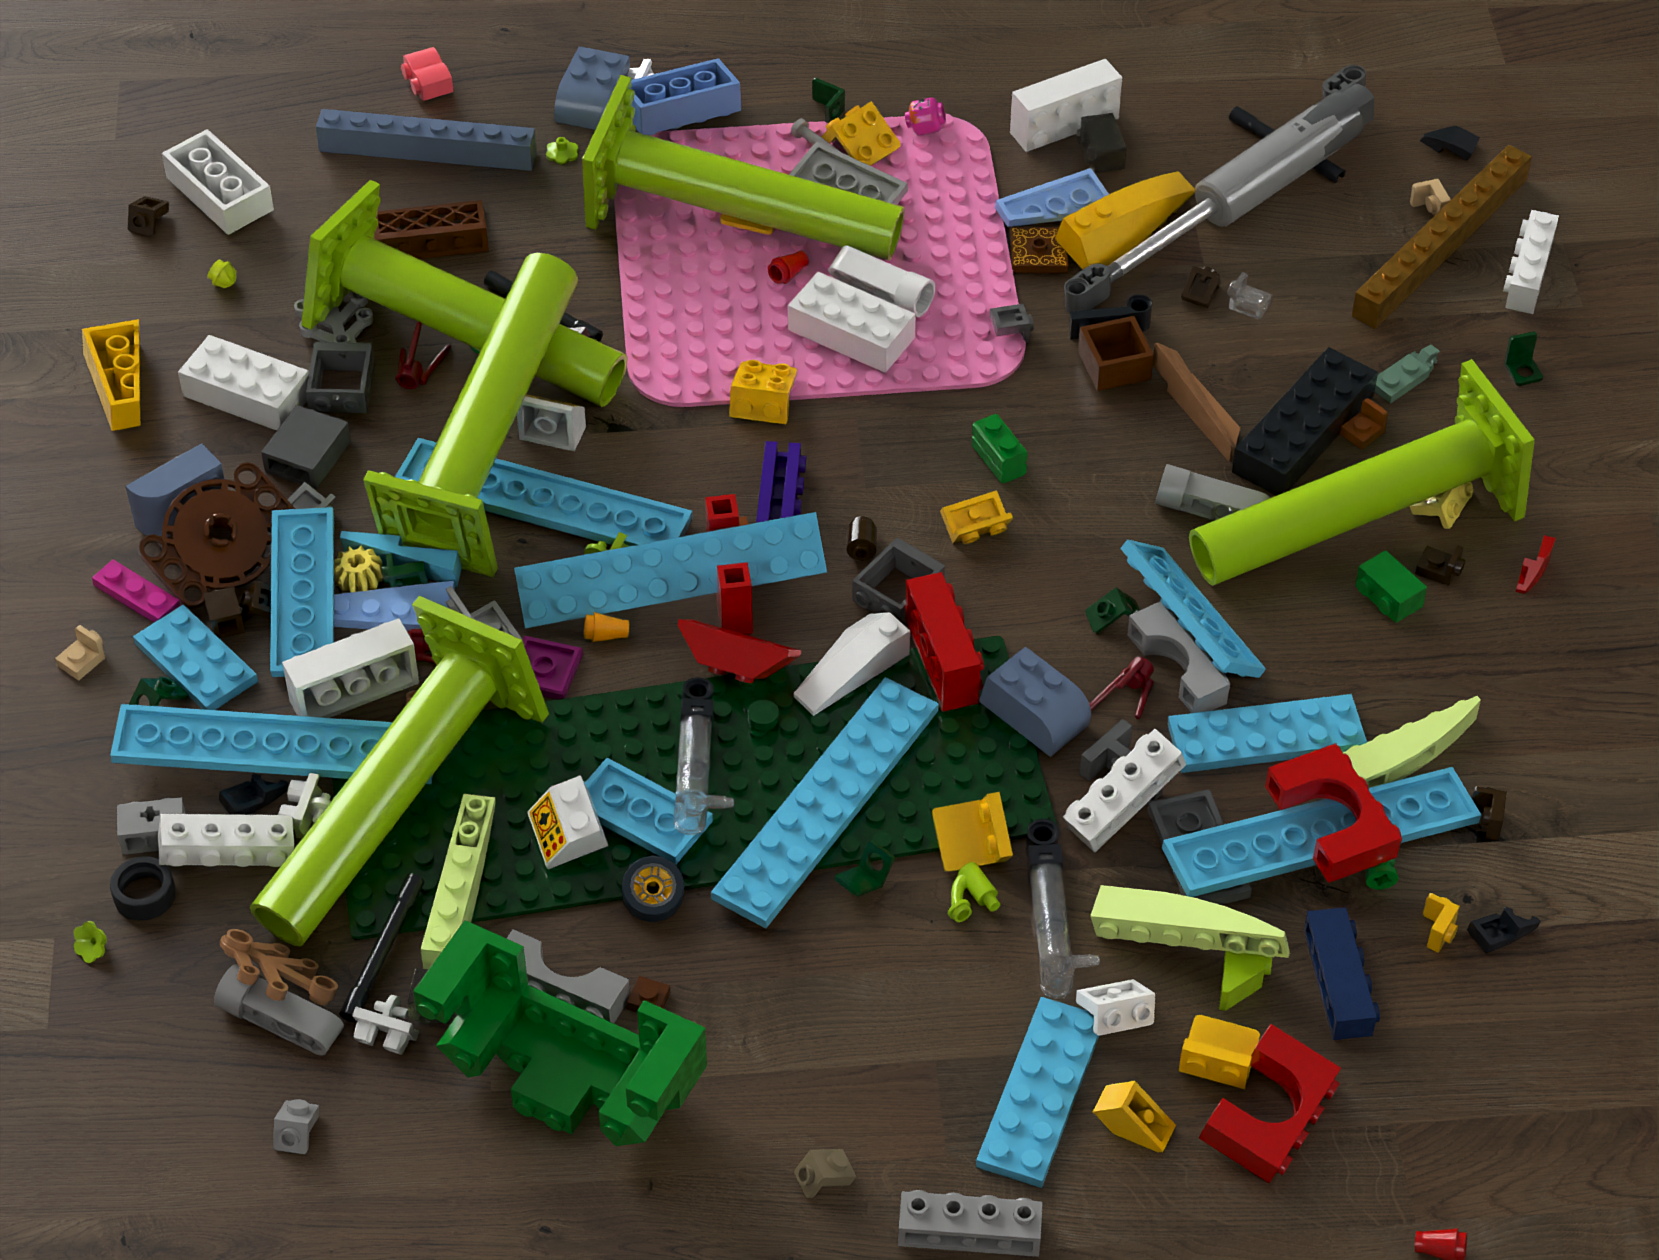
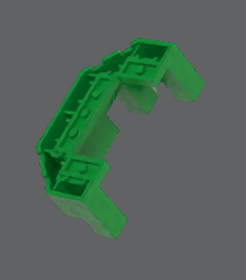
[413,920,707,1147]

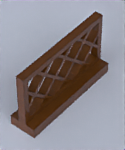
[374,200,489,259]

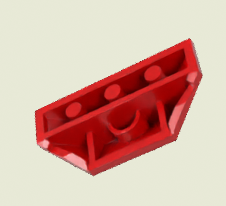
[677,619,802,683]

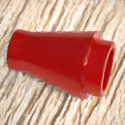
[768,251,809,284]
[1415,1228,1467,1260]

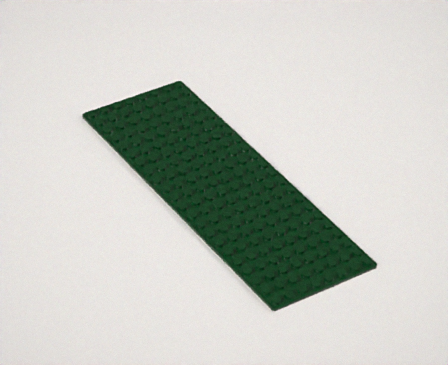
[332,636,1057,940]

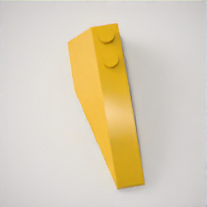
[1055,171,1195,270]

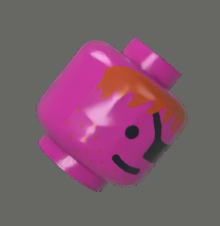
[905,97,946,135]

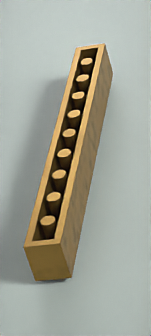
[1352,145,1532,329]

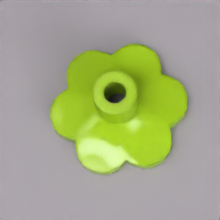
[546,137,579,165]
[74,921,107,963]

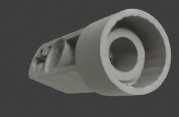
[1155,464,1270,520]
[213,964,344,1055]

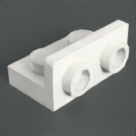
[1076,979,1155,1036]

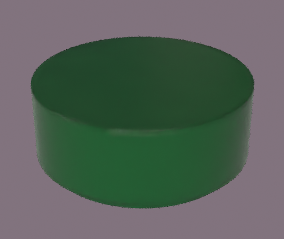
[748,699,779,731]

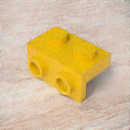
[940,490,1013,544]

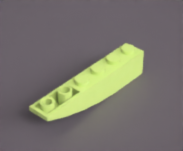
[1325,696,1481,799]
[421,794,496,973]
[1091,885,1290,958]

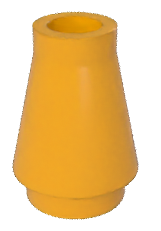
[584,612,629,642]

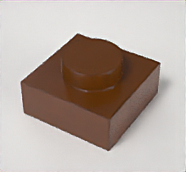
[626,976,671,1012]

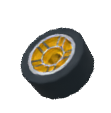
[622,856,684,922]

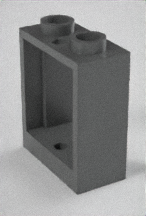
[306,342,375,413]
[852,538,945,625]

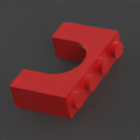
[705,494,753,634]
[1265,743,1402,883]
[1198,1024,1341,1184]

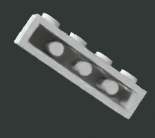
[1503,210,1559,314]
[1063,729,1186,853]
[158,814,294,867]

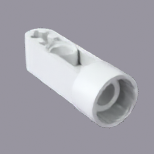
[828,246,935,317]

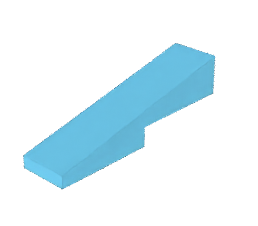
[340,531,462,587]

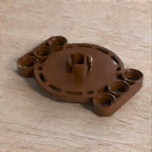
[139,462,295,610]

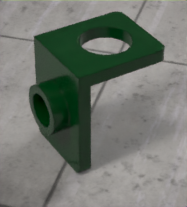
[812,78,845,123]
[1504,331,1543,386]
[1085,587,1140,634]
[129,676,189,706]
[834,840,895,897]

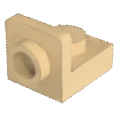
[1410,179,1451,216]
[55,625,105,681]

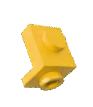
[1423,893,1460,953]

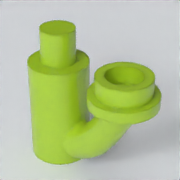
[948,862,1001,922]

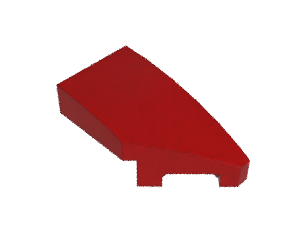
[1515,535,1556,594]

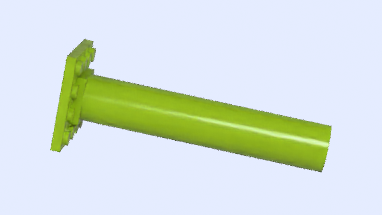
[582,75,905,261]
[301,180,628,407]
[363,253,578,577]
[1189,359,1535,586]
[250,596,549,946]

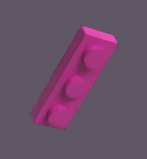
[92,559,181,623]

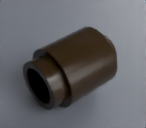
[846,516,877,561]

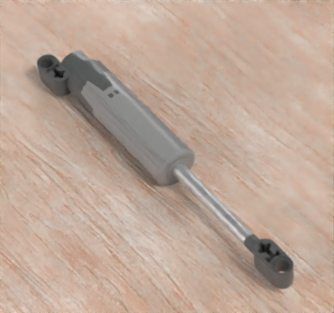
[1064,65,1375,314]

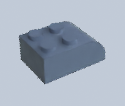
[554,46,630,130]
[125,443,225,537]
[979,647,1091,757]

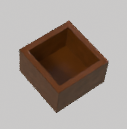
[1078,316,1154,391]

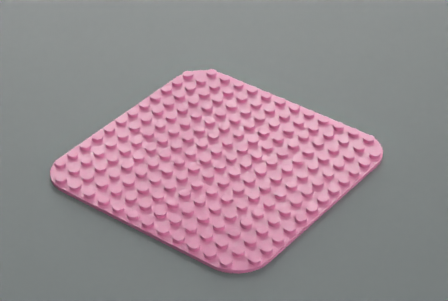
[614,113,1026,407]

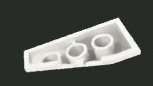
[794,612,910,716]

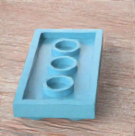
[133,605,258,710]
[585,758,713,865]

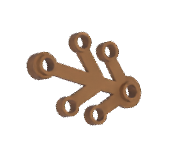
[219,929,338,1005]

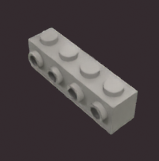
[898,1190,1042,1257]

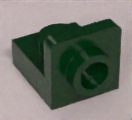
[382,553,429,588]

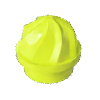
[207,259,237,288]

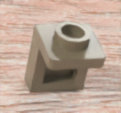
[794,1149,856,1198]

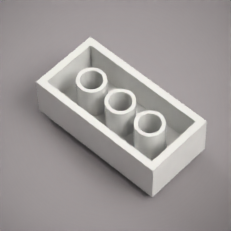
[1010,58,1122,152]
[162,129,274,235]
[788,272,916,373]
[178,335,309,431]
[282,618,419,718]

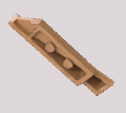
[1153,343,1241,462]

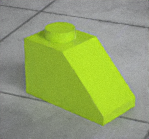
[1219,951,1272,1011]

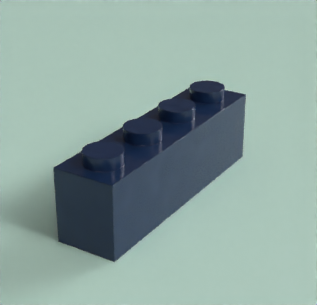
[1304,907,1380,1040]

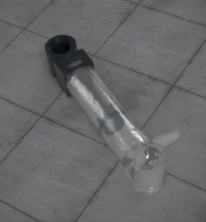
[674,677,734,835]
[1025,819,1100,999]

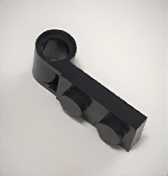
[1068,294,1152,340]

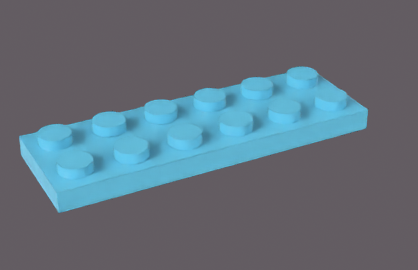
[270,507,334,677]
[1120,539,1266,678]
[1167,694,1367,773]
[976,997,1099,1188]

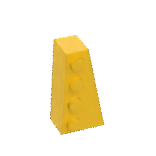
[82,319,141,431]

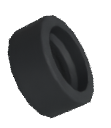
[110,856,175,921]

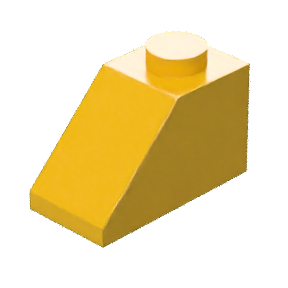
[1093,1081,1176,1153]

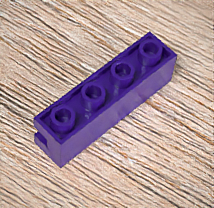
[756,441,806,523]

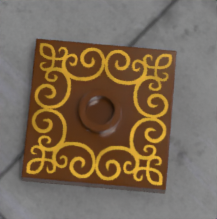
[1010,227,1068,273]

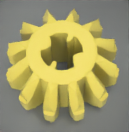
[334,545,383,593]

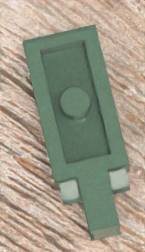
[1375,344,1439,404]

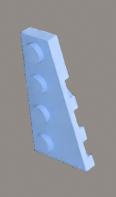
[995,168,1109,227]
[334,580,455,630]

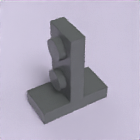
[1080,719,1163,801]

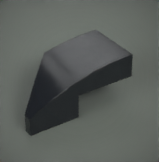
[1420,126,1480,160]
[219,773,289,815]
[1467,906,1541,954]

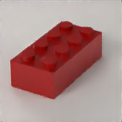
[905,572,984,712]

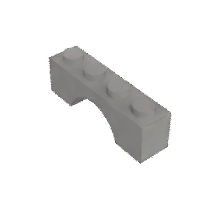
[1127,601,1230,713]
[506,929,630,1024]

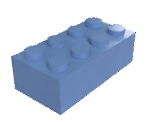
[631,58,741,135]

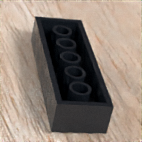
[1232,347,1378,496]

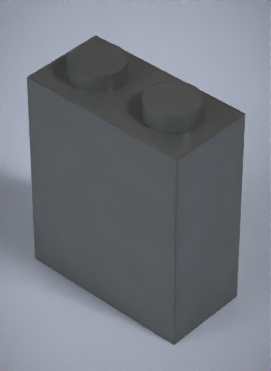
[261,405,351,490]

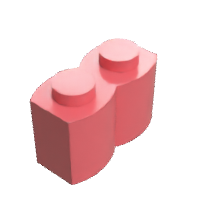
[401,47,454,101]

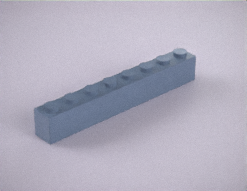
[316,109,537,171]

